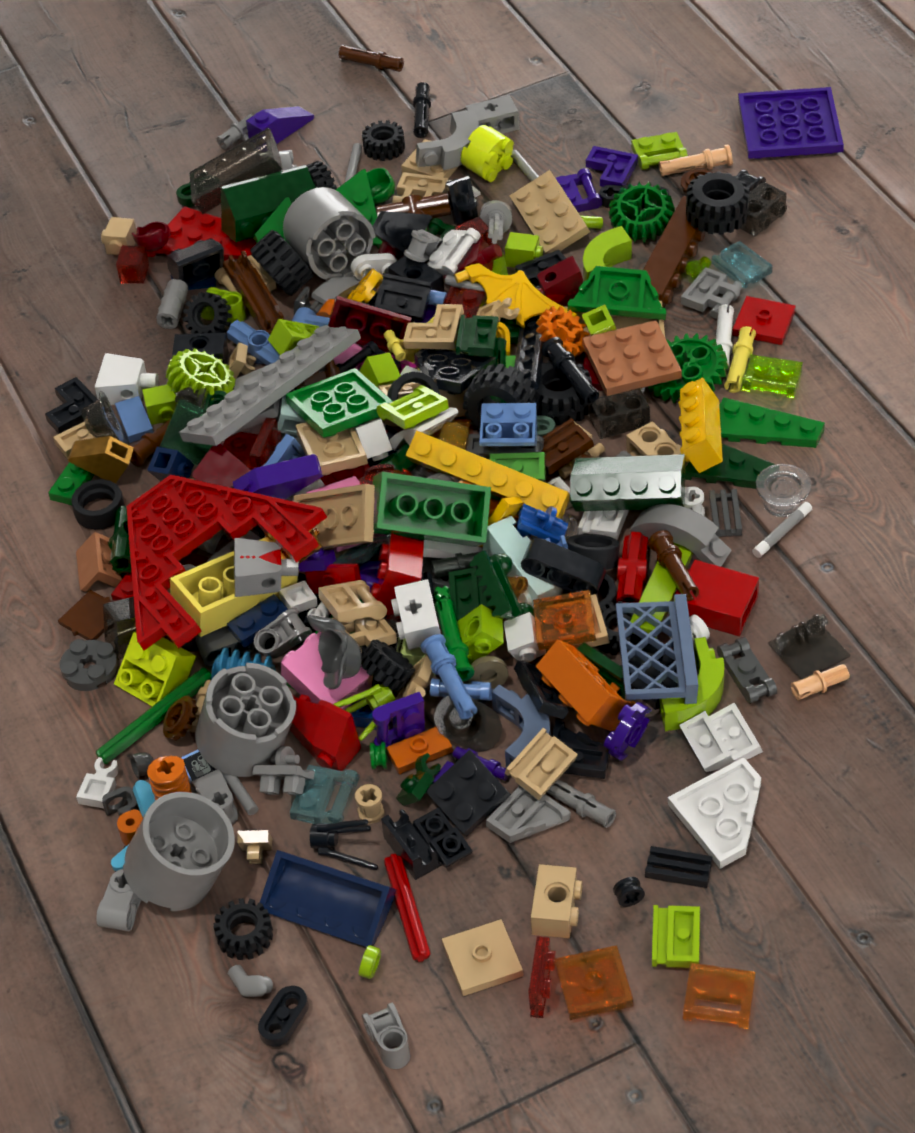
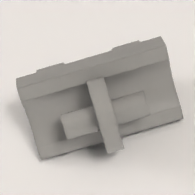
[253,746,315,795]

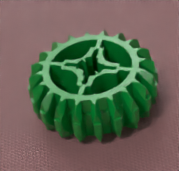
[609,181,675,244]

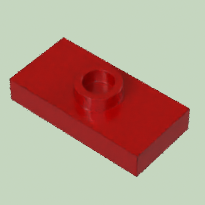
[305,564,361,594]

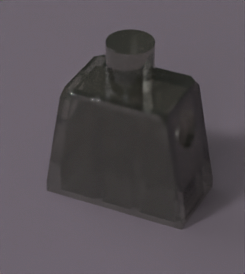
[103,596,136,660]

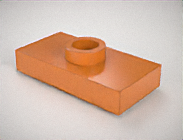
[386,725,453,774]

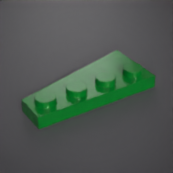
[719,397,825,448]

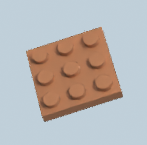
[582,320,682,396]

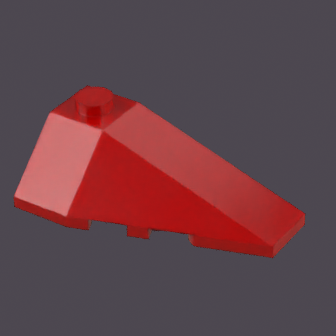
[289,694,361,774]

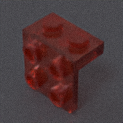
[222,417,281,470]

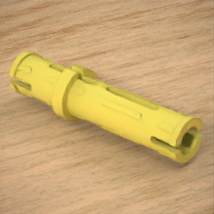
[724,326,756,393]

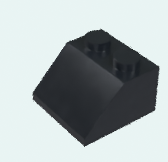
[167,238,224,288]

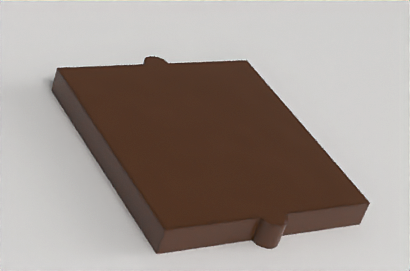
[58,590,125,640]

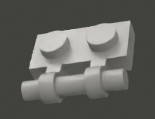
[681,267,743,319]

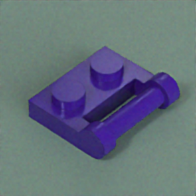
[556,168,602,212]
[372,692,425,752]

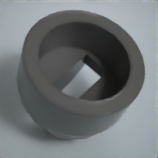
[130,752,154,778]

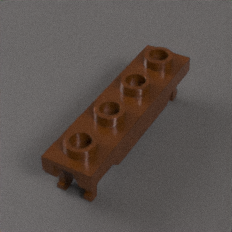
[223,250,285,334]

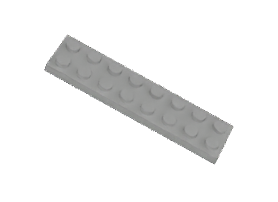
[179,325,361,446]

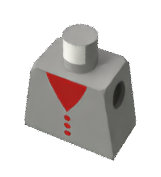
[234,538,298,597]

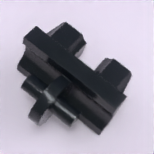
[446,176,479,226]

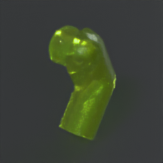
[686,256,712,279]

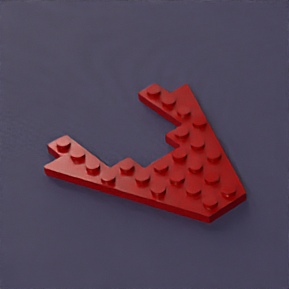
[126,475,327,651]

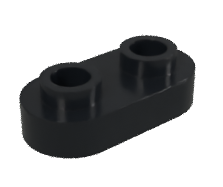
[258,986,308,1047]

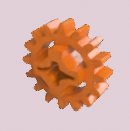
[536,306,590,357]

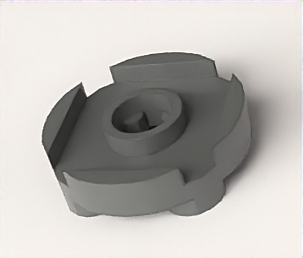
[60,639,118,691]

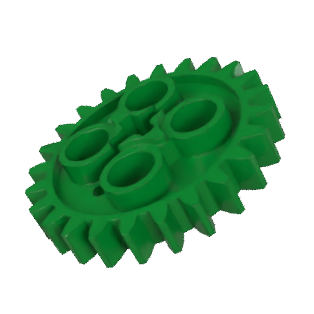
[648,333,728,403]

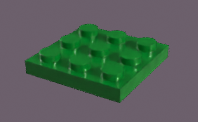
[286,368,393,438]

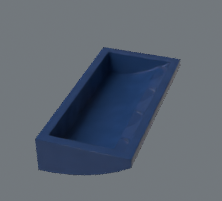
[260,850,397,947]

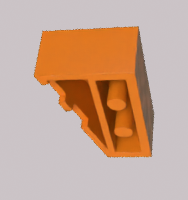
[536,639,636,732]

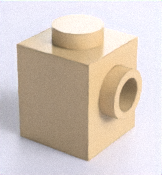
[101,217,137,256]

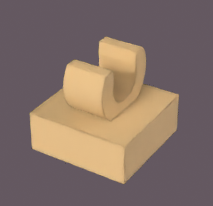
[228,343,256,379]
[237,830,273,864]

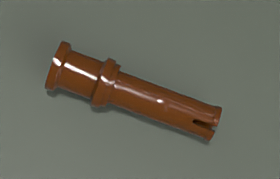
[130,407,195,467]
[648,530,699,601]

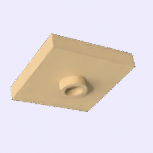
[442,919,523,996]

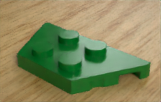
[336,169,382,249]
[567,266,666,320]

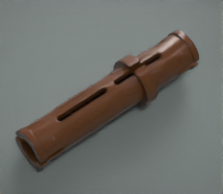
[339,45,404,72]

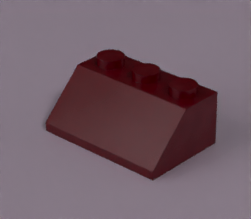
[328,296,411,355]

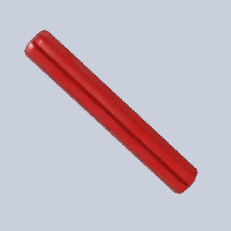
[384,853,430,962]

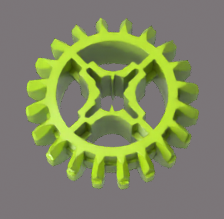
[165,348,236,407]

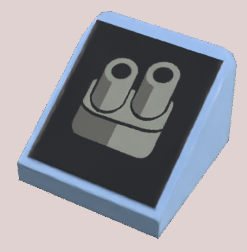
[181,750,217,785]

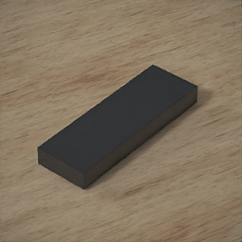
[514,660,568,719]

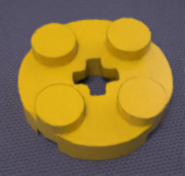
[347,269,383,303]

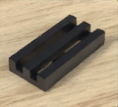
[645,846,712,888]

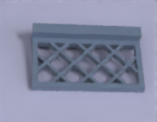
[616,594,698,704]

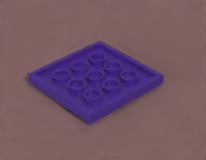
[738,87,844,159]

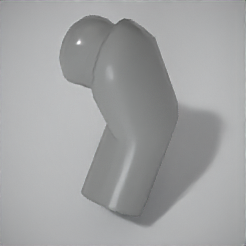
[228,965,273,997]

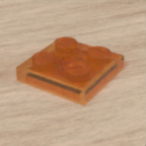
[533,590,597,650]
[554,945,633,1020]

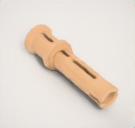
[659,145,733,177]

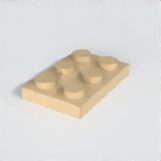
[295,422,368,475]

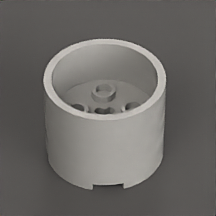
[283,187,375,280]
[195,663,296,777]
[123,792,235,911]

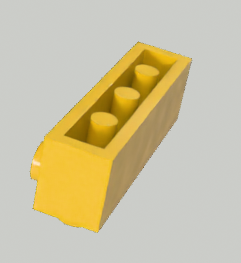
[678,377,723,473]

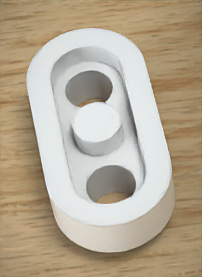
[351,253,397,280]

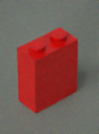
[673,560,759,637]

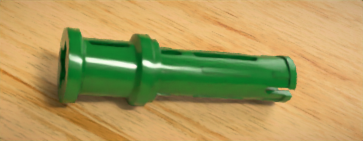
[434,598,475,682]

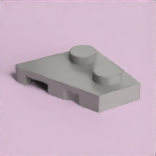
[486,786,571,843]

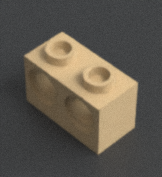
[626,421,682,456]

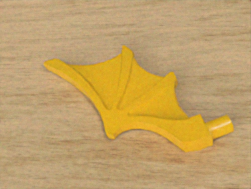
[454,263,577,328]

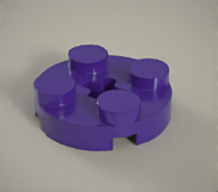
[604,702,651,760]

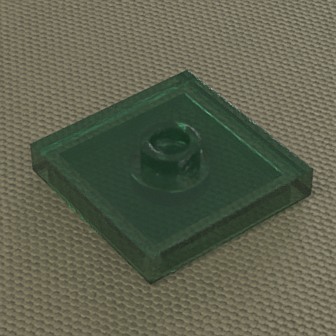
[159,399,213,465]

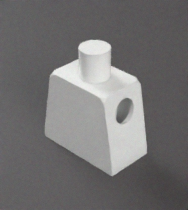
[95,353,159,406]

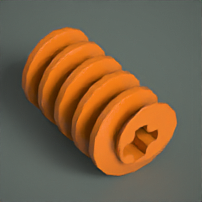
[147,756,192,800]

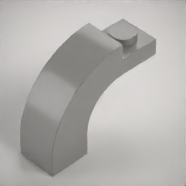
[416,110,479,170]
[629,504,732,567]

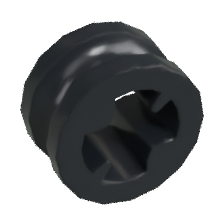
[613,877,645,907]

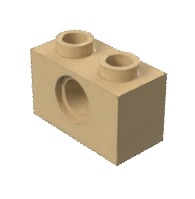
[531,864,582,938]

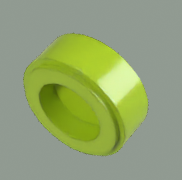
[359,945,381,979]

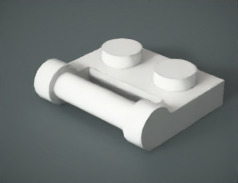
[427,228,481,276]

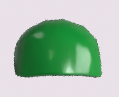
[367,168,395,204]

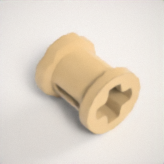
[355,784,385,824]

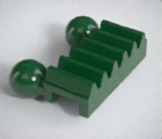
[469,550,535,620]

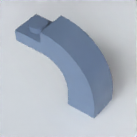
[492,684,551,768]

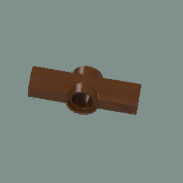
[377,193,452,218]

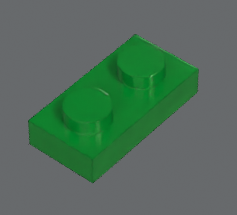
[48,462,95,506]

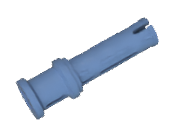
[420,634,478,719]

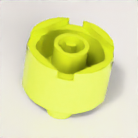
[461,125,514,182]

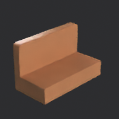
[76,532,122,592]

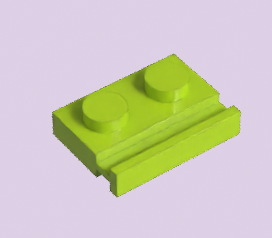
[652,905,700,968]

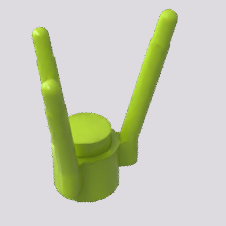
[334,684,396,741]

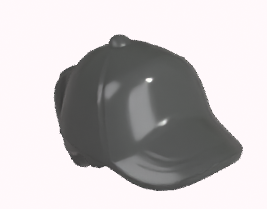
[308,614,362,689]

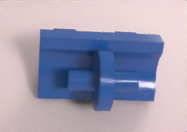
[516,504,568,544]

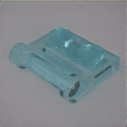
[289,765,360,824]

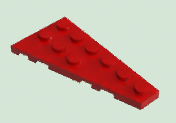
[146,206,256,261]

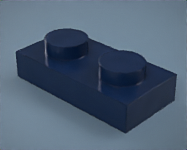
[227,594,288,648]

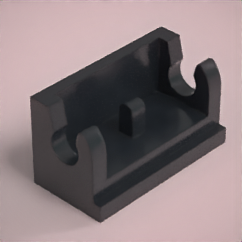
[381,809,442,880]

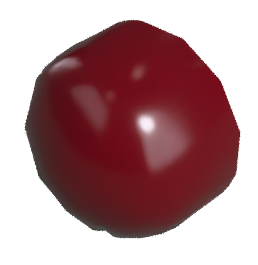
[131,221,171,252]

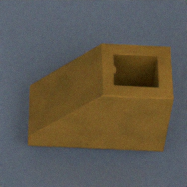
[68,436,134,484]

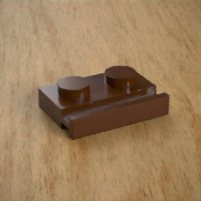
[541,418,594,474]

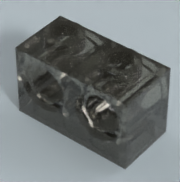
[740,181,787,236]
[589,388,650,439]

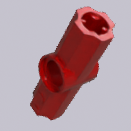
[617,532,648,603]

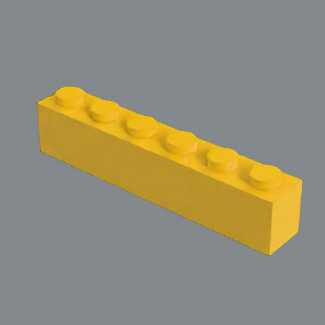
[405,430,570,519]

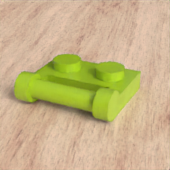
[631,132,688,170]
[377,385,449,430]

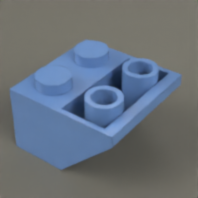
[479,403,537,446]

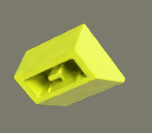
[114,632,196,706]

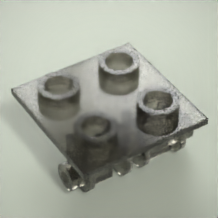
[768,614,850,680]

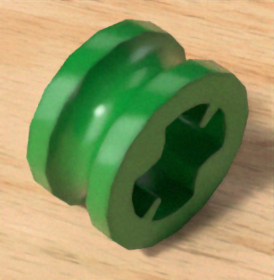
[370,742,387,770]

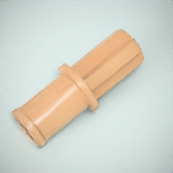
[791,664,850,701]

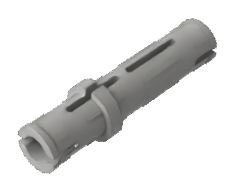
[546,779,616,828]

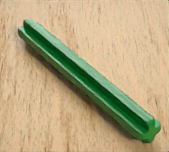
[96,668,212,764]

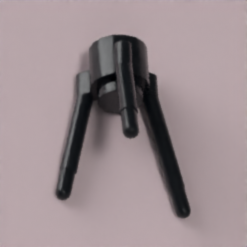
[309,819,378,870]

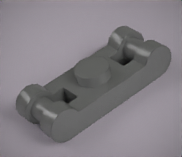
[717,637,777,704]

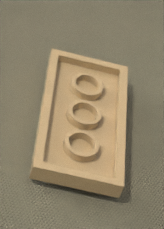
[509,170,590,254]
[294,484,375,549]

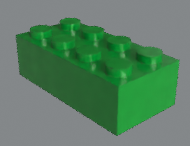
[373,472,491,547]

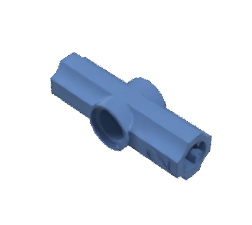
[227,320,280,365]

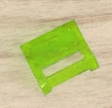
[742,355,803,398]

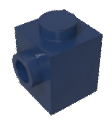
[147,447,194,482]

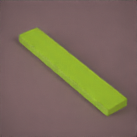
[630,542,694,639]

